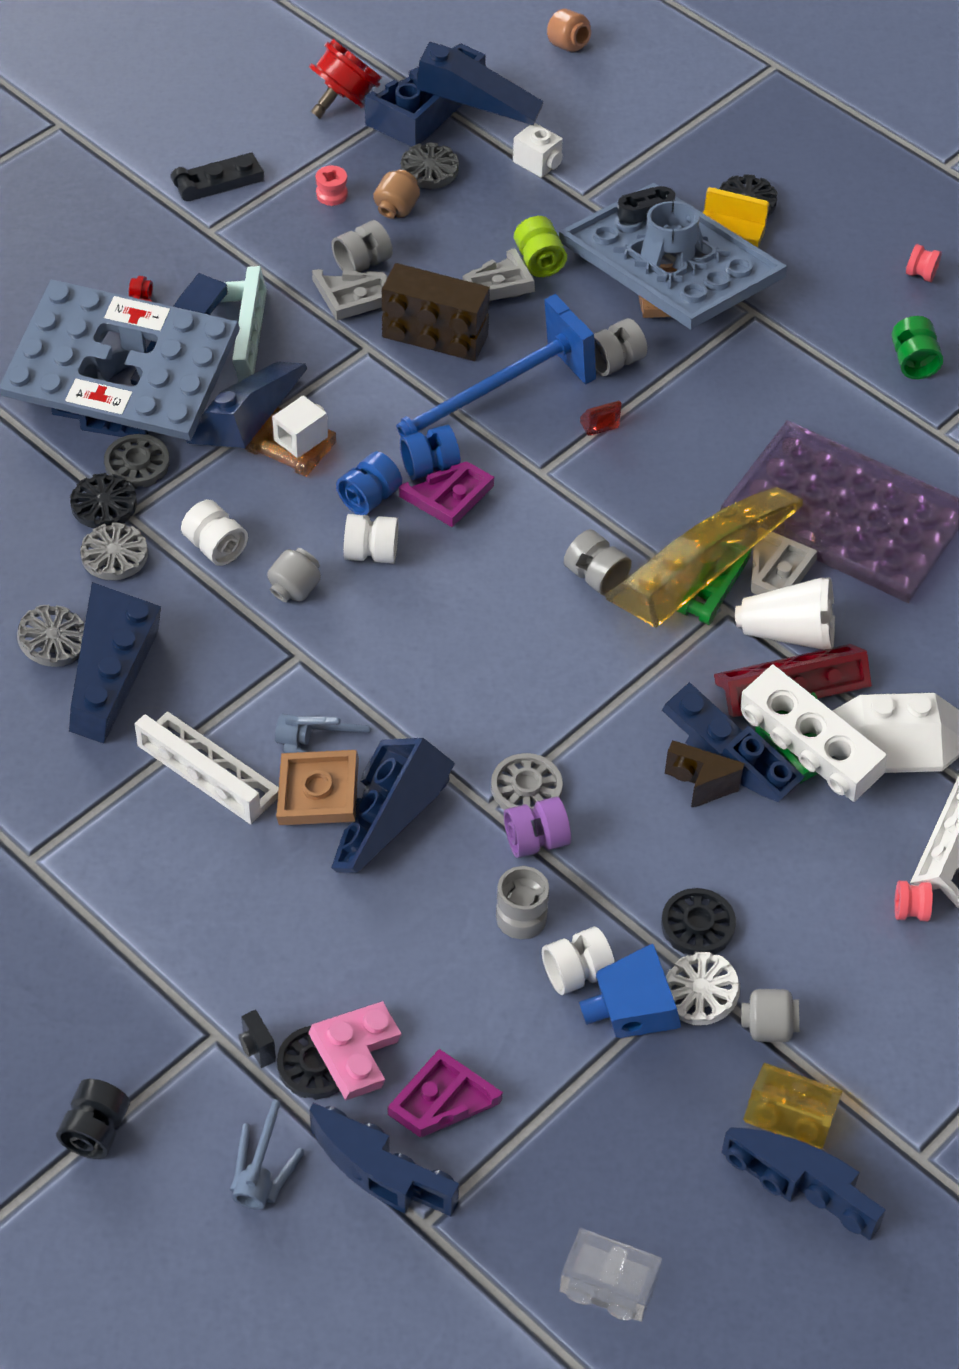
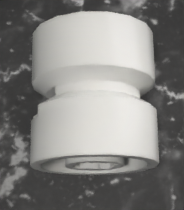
[181,499,248,566]
[344,514,399,564]
[542,926,615,995]

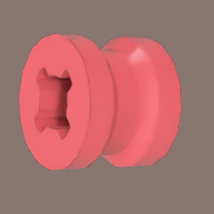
[316,165,348,206]
[906,244,942,282]
[895,880,933,922]

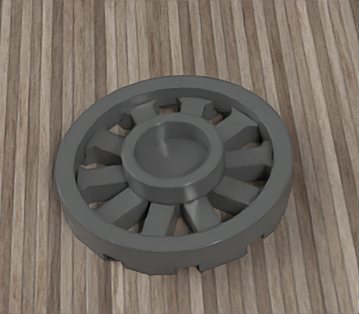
[400,142,459,189]
[104,434,170,489]

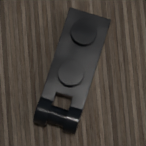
[170,152,264,202]

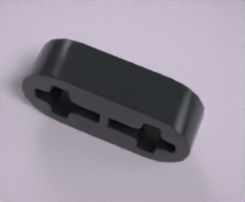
[617,186,676,224]

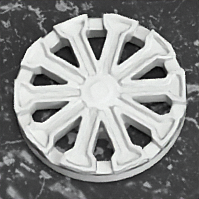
[666,952,740,1025]

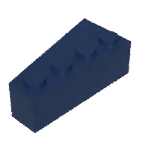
[365,43,486,147]
[69,582,161,744]

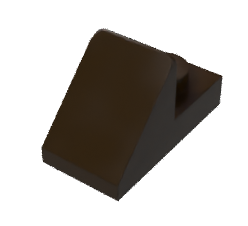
[664,740,745,807]

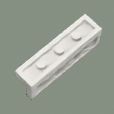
[134,711,279,824]
[910,775,959,909]

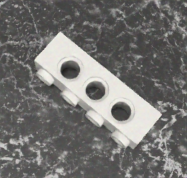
[741,664,887,802]

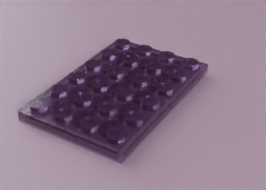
[720,420,959,603]

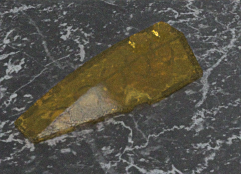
[605,487,804,628]

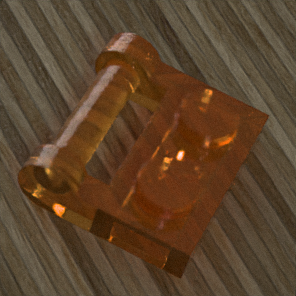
[245,407,336,477]

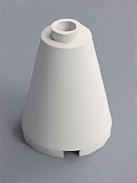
[735,577,835,650]

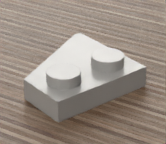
[312,269,387,321]

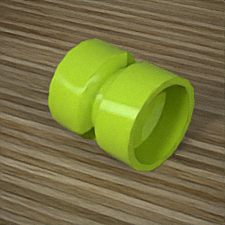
[514,216,567,278]

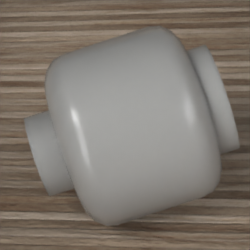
[267,548,321,602]
[741,989,799,1042]

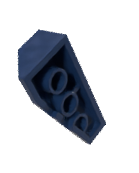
[416,41,543,126]
[186,362,307,448]
[331,738,455,873]

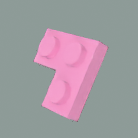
[308,1001,401,1101]

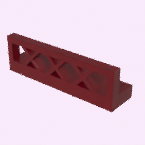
[714,644,872,717]

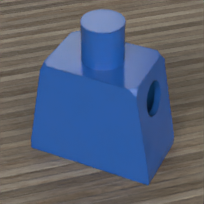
[579,944,681,1038]

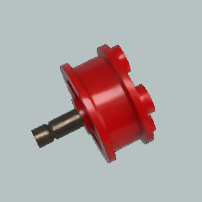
[309,39,382,119]

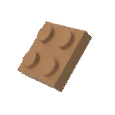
[276,750,359,825]

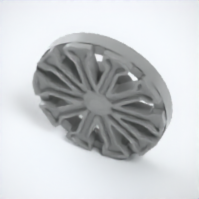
[80,523,148,580]
[17,605,84,667]
[491,753,563,810]

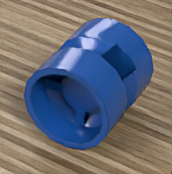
[400,425,461,480]
[336,451,402,515]

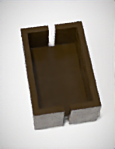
[382,263,490,362]

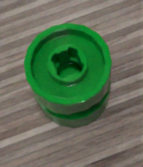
[891,316,943,379]

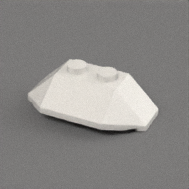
[832,693,959,773]

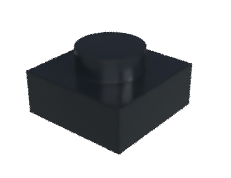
[238,1009,276,1068]

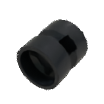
[56,1079,130,1159]

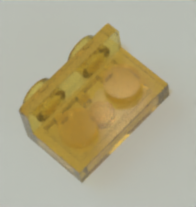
[744,1063,843,1149]

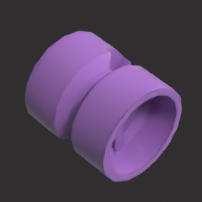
[504,796,571,858]

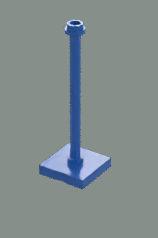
[396,294,596,437]

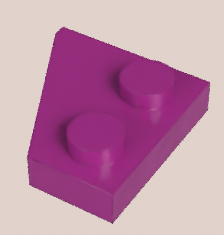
[399,461,494,527]
[388,1049,503,1138]

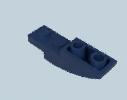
[662,682,805,802]
[309,1102,459,1216]
[721,1127,886,1240]

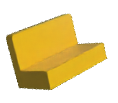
[703,187,769,248]

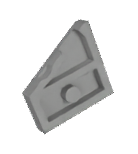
[463,248,535,301]
[751,526,817,595]

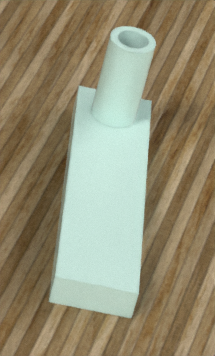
[221,266,267,382]

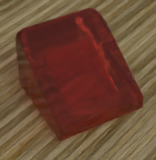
[580,400,621,436]

